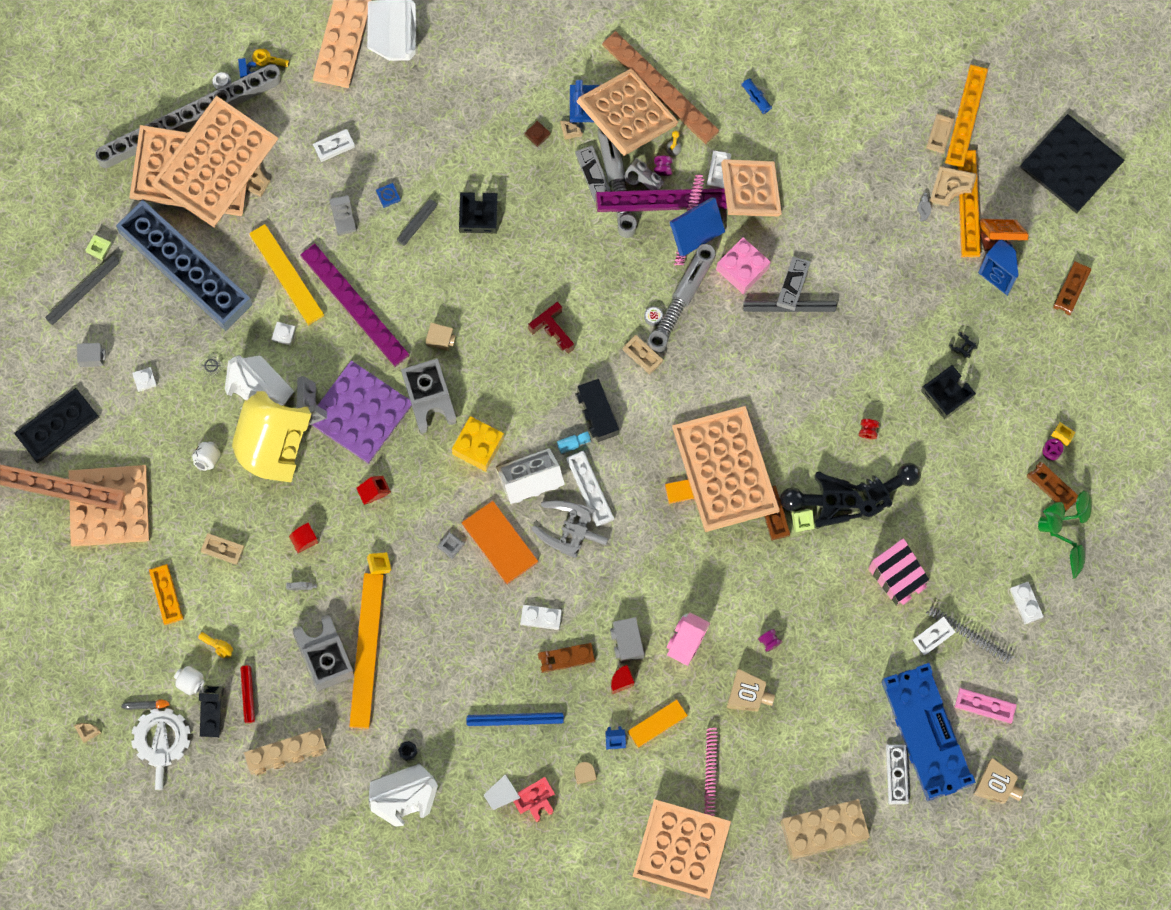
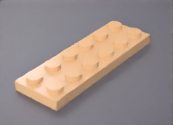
[313,0,372,88]

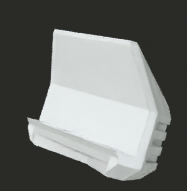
[367,0,416,61]
[225,355,294,409]
[369,764,438,827]

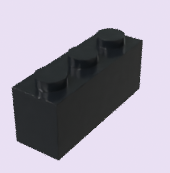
[575,378,619,442]

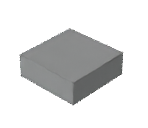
[437,532,465,559]

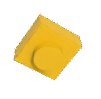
[1051,422,1076,446]
[367,552,391,575]

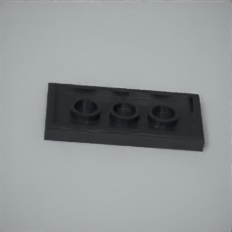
[14,388,99,464]

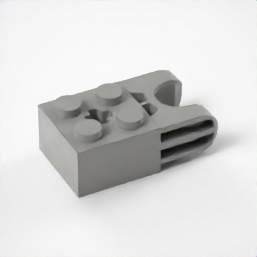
[401,358,457,434]
[293,615,353,692]

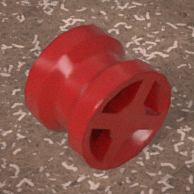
[859,419,880,439]

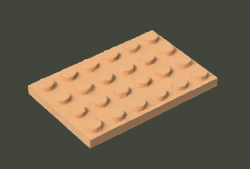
[152,96,278,228]
[129,125,247,216]
[672,406,779,532]

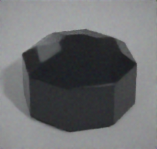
[398,741,418,761]

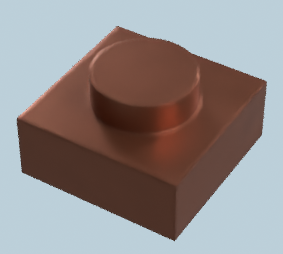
[524,121,551,147]

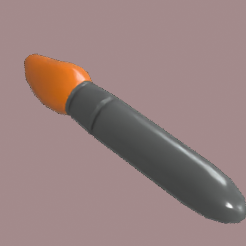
[121,699,170,710]

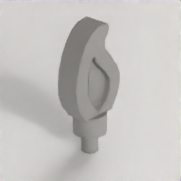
[917,193,931,222]
[286,582,317,591]

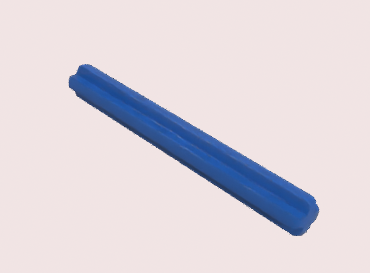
[466,712,564,726]

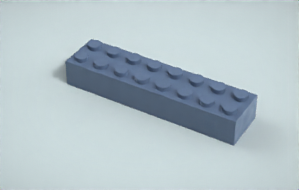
[116,200,252,331]

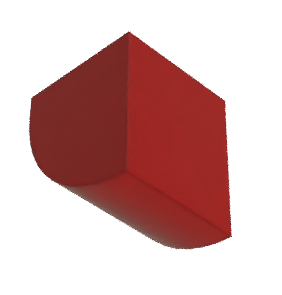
[356,475,391,505]
[289,522,318,553]
[611,665,634,694]

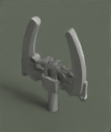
[532,500,609,558]

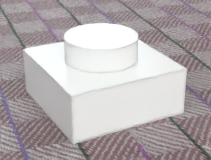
[272,322,296,345]
[132,367,157,392]

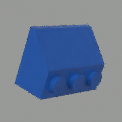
[978,240,1019,296]

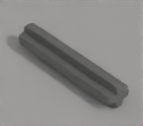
[397,199,437,246]

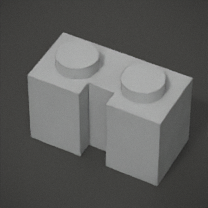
[610,617,644,663]

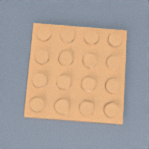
[577,68,678,156]
[69,465,149,547]
[632,799,731,899]

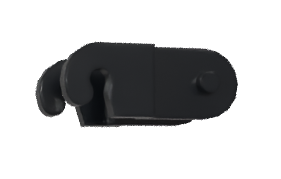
[949,331,978,358]

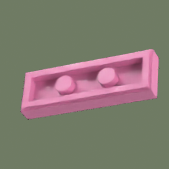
[955,688,1017,724]

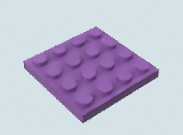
[311,360,412,464]

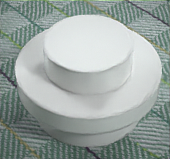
[213,72,231,90]

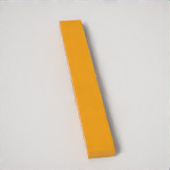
[349,573,384,729]

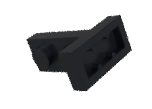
[199,685,224,738]

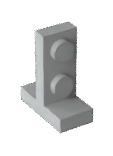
[329,195,356,236]
[297,376,327,426]

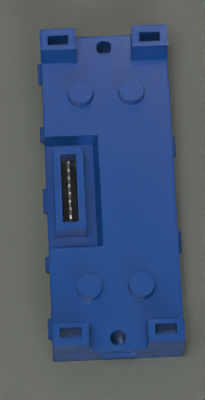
[881,663,976,801]

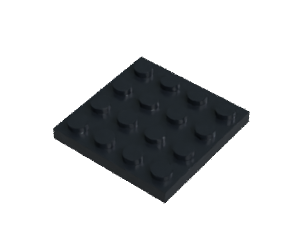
[1020,114,1125,214]

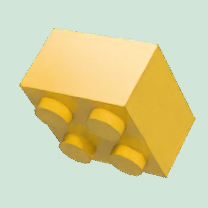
[452,416,504,472]

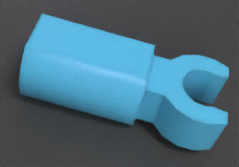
[557,432,591,454]

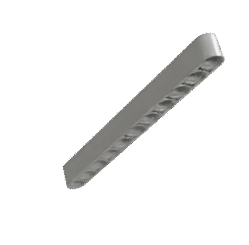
[95,65,281,168]

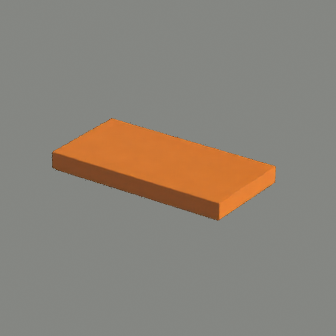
[979,219,1028,240]
[461,501,538,584]

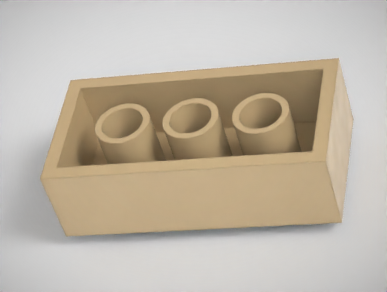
[781,799,870,860]

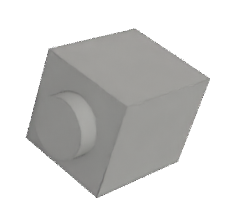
[77,343,106,367]

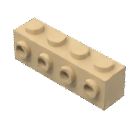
[244,728,327,776]

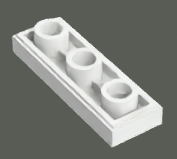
[886,745,909,805]

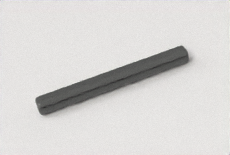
[45,255,119,325]
[743,301,837,312]

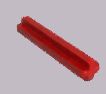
[240,665,255,724]

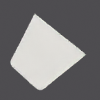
[484,775,520,810]

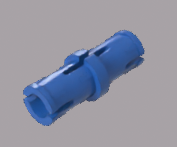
[741,78,772,114]

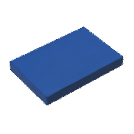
[670,197,725,256]

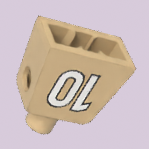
[727,669,775,712]
[974,758,1024,804]

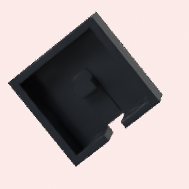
[459,192,498,234]
[921,365,976,420]

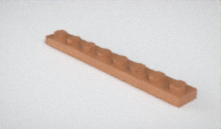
[602,31,719,144]
[0,465,126,512]

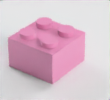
[716,237,771,294]
[666,613,710,666]

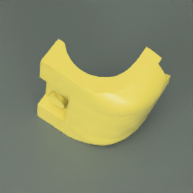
[232,391,311,482]

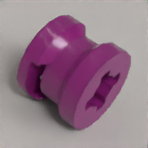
[654,156,673,176]
[1042,439,1064,461]
[758,629,783,652]

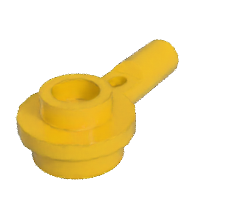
[252,48,289,67]
[198,632,233,658]

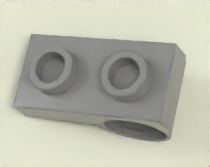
[625,158,664,190]

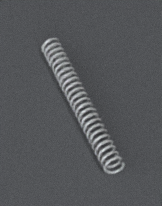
[926,606,1014,664]

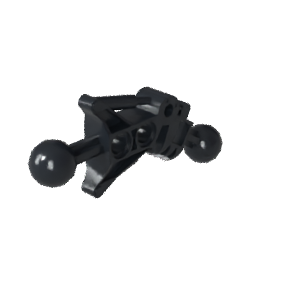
[780,463,921,529]

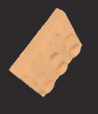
[721,159,782,217]

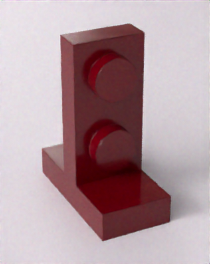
[528,301,574,354]

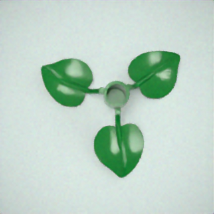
[1038,491,1092,579]

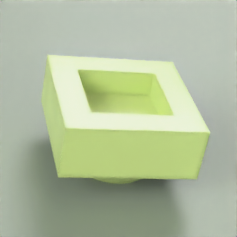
[85,235,112,260]
[792,509,814,532]

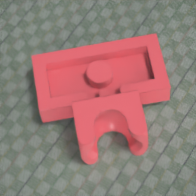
[513,777,555,822]

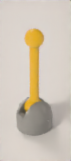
[666,131,681,156]

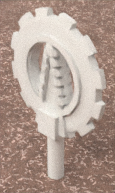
[131,708,191,790]

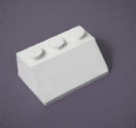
[496,448,565,504]

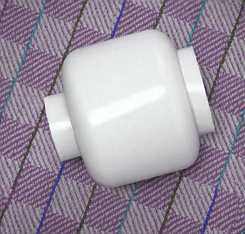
[192,442,221,471]
[174,666,205,695]

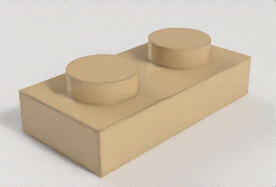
[623,335,663,375]
[201,533,245,565]

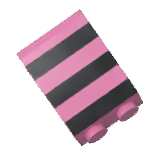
[868,538,929,606]

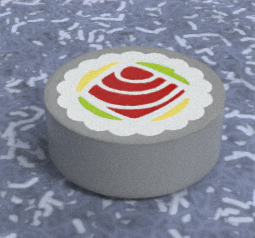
[644,306,663,326]

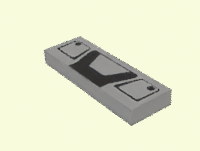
[575,145,611,203]
[777,257,811,311]

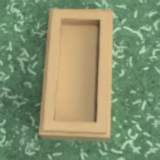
[926,114,954,154]

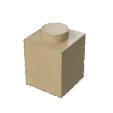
[426,323,456,351]

